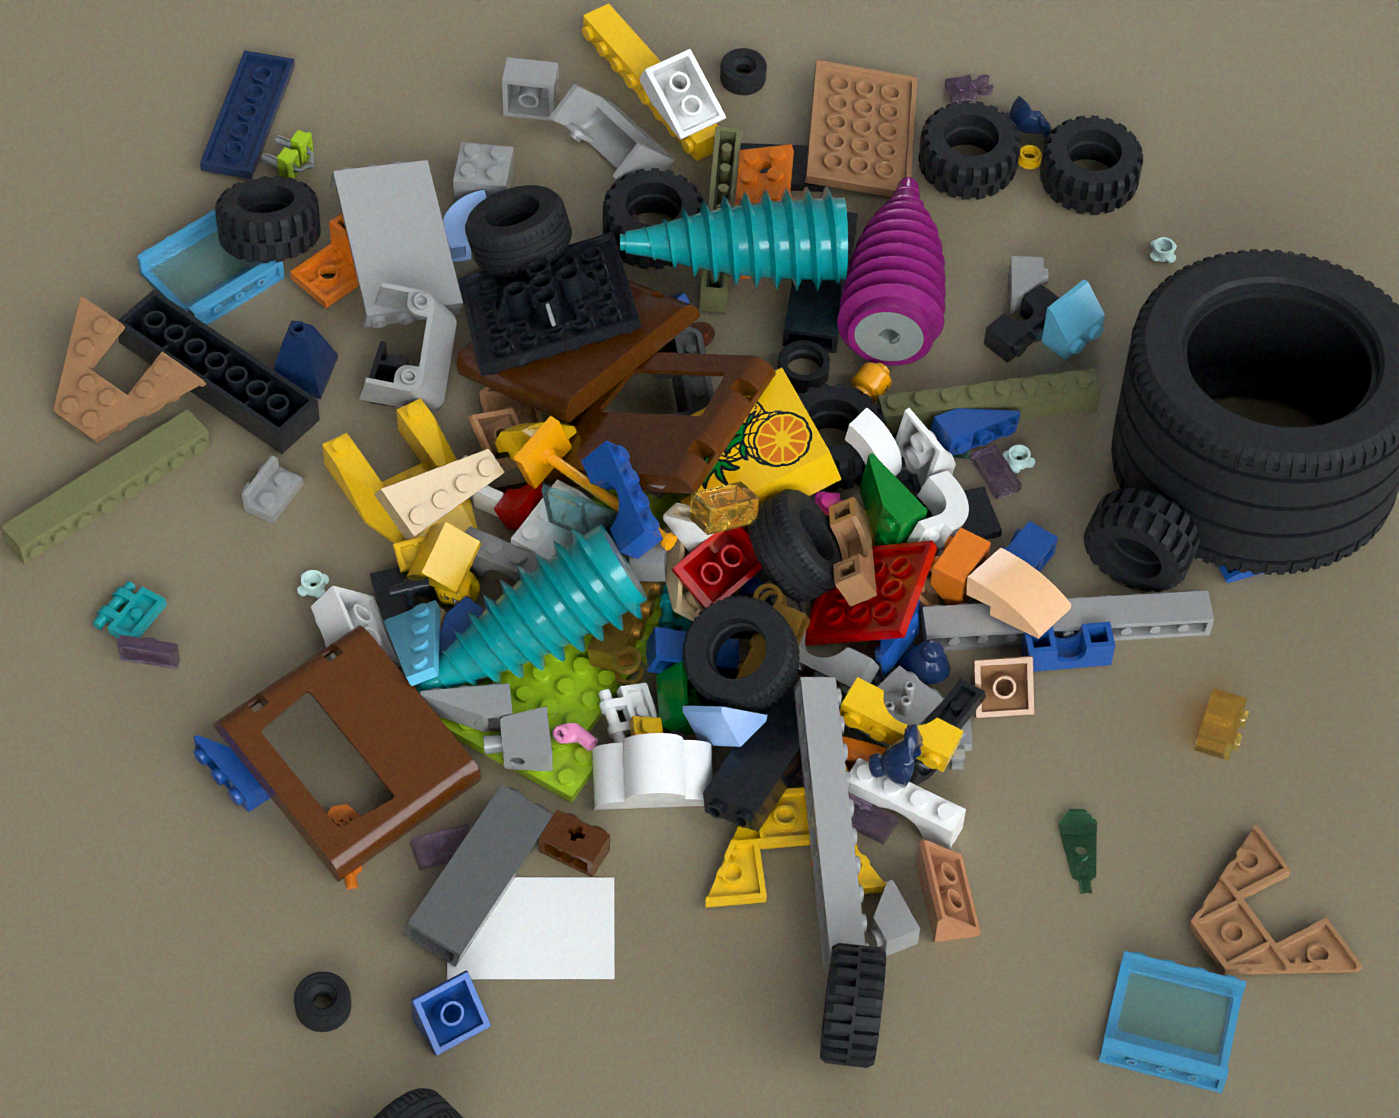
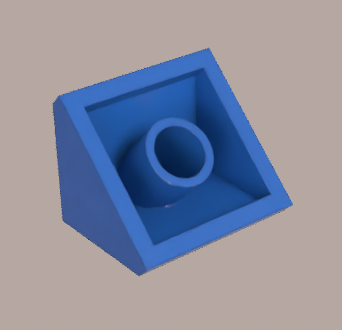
[411,970,491,1056]

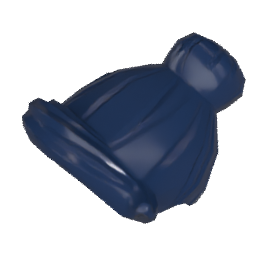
[1006,96,1053,139]
[892,639,951,685]
[869,723,923,788]

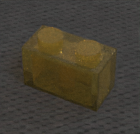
[689,481,759,535]
[1194,688,1250,761]

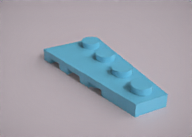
[383,600,441,686]

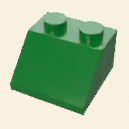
[656,661,714,735]

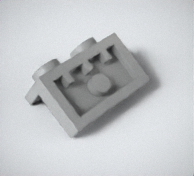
[241,455,304,524]

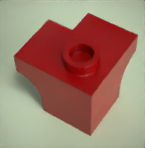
[494,483,547,530]

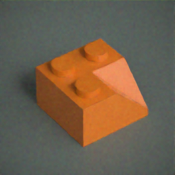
[929,527,991,605]

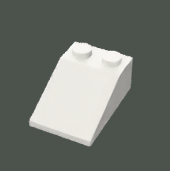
[639,49,726,140]
[895,408,956,489]

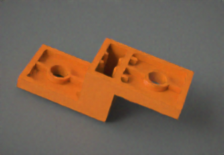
[735,144,794,279]
[290,213,359,309]

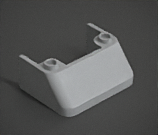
[550,84,675,180]
[359,282,457,413]

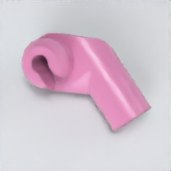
[552,723,598,751]

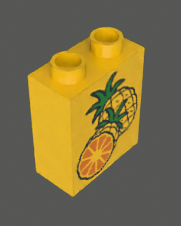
[680,367,841,530]

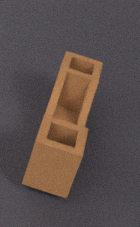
[829,496,877,606]

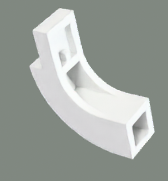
[907,470,969,550]

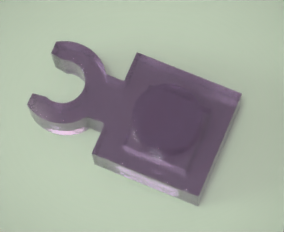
[945,75,993,104]

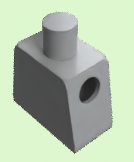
[483,707,553,771]

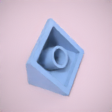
[683,706,767,747]

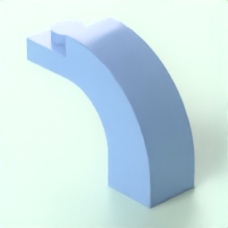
[443,190,488,262]

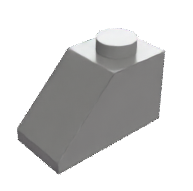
[1009,256,1048,315]
[869,879,920,956]

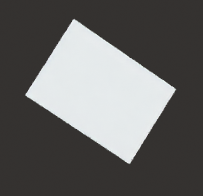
[447,877,615,979]

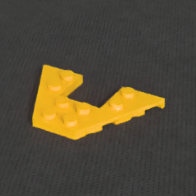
[705,787,887,908]

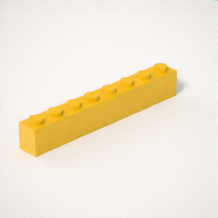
[582,3,719,161]

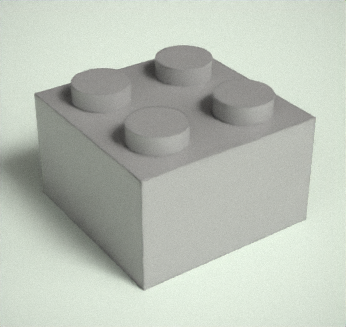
[502,57,559,121]
[453,142,514,202]

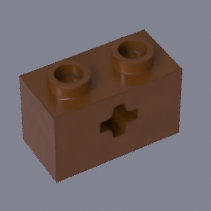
[539,810,610,877]

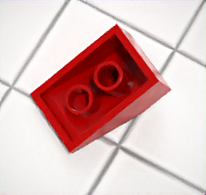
[671,517,762,609]

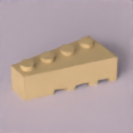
[374,449,505,540]

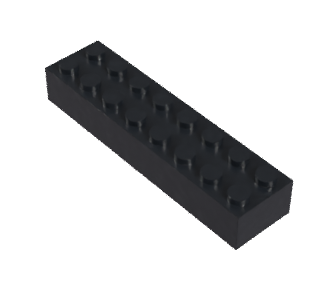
[118,290,320,454]

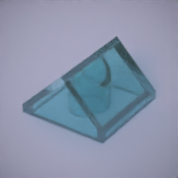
[542,484,618,535]

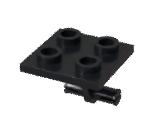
[370,567,440,622]

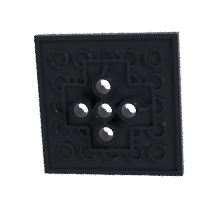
[458,231,642,377]

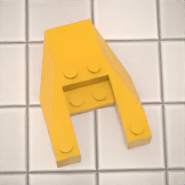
[322,398,478,544]

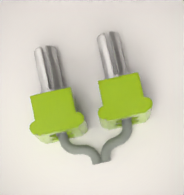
[261,130,316,179]

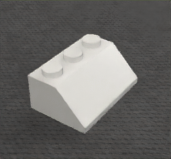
[311,585,401,668]

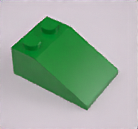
[859,453,927,546]

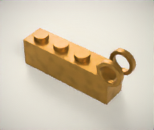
[587,581,665,686]
[736,583,811,713]

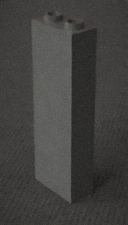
[403,784,553,967]

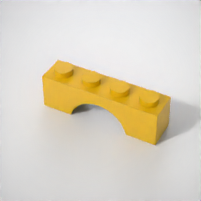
[839,677,964,772]

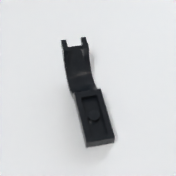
[909,679,986,785]

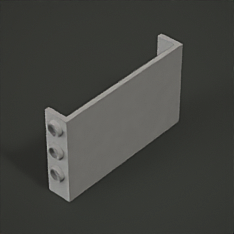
[330,160,463,328]

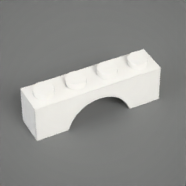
[848,758,966,850]

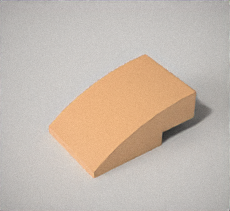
[966,548,1071,639]

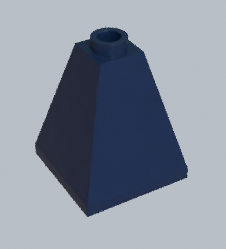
[273,321,338,399]

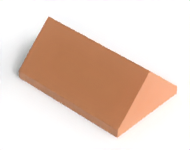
[916,839,981,942]

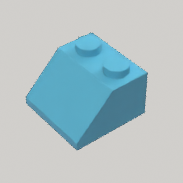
[1041,279,1105,361]

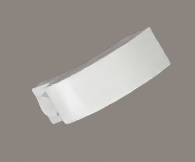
[845,408,902,476]

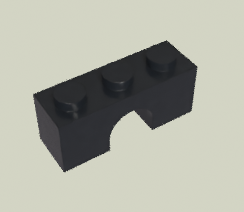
[984,284,1059,363]

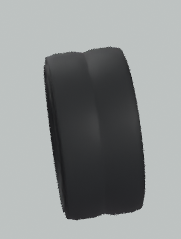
[720,48,767,95]
[294,971,352,1032]

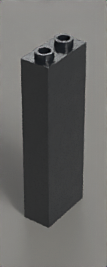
[782,212,858,353]
[703,674,840,832]

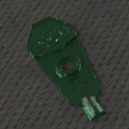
[1058,809,1097,894]

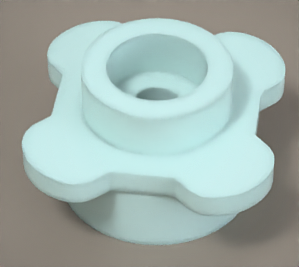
[1150,237,1177,263]
[1002,445,1035,473]
[297,570,329,599]

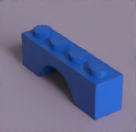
[581,441,663,559]

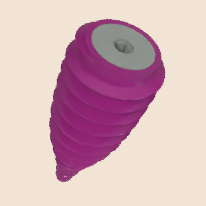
[837,177,946,366]

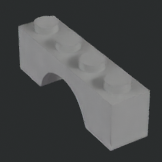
[465,526,548,583]
[797,632,880,695]

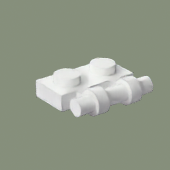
[599,683,658,743]

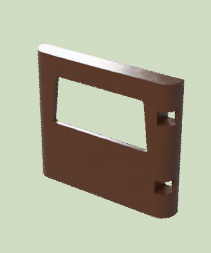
[456,279,700,423]
[543,352,776,494]
[213,625,482,882]

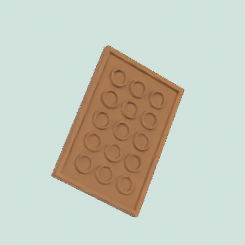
[805,60,918,197]

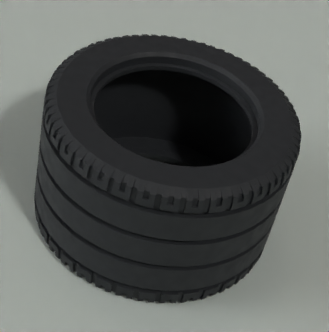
[1111,249,1399,575]

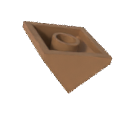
[468,408,520,472]
[970,656,1034,718]

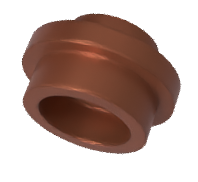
[690,322,715,347]

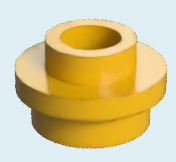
[1018,145,1042,169]

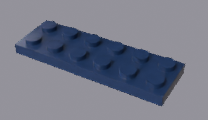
[200,50,295,179]

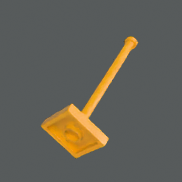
[513,416,677,551]

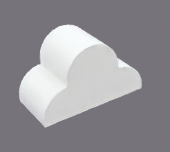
[592,733,713,810]

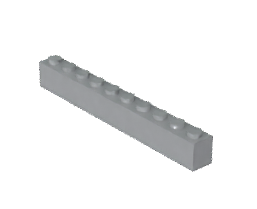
[920,590,1214,651]
[794,677,869,973]

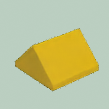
[407,522,482,594]

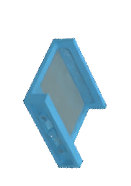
[137,209,285,325]
[1098,951,1247,1093]

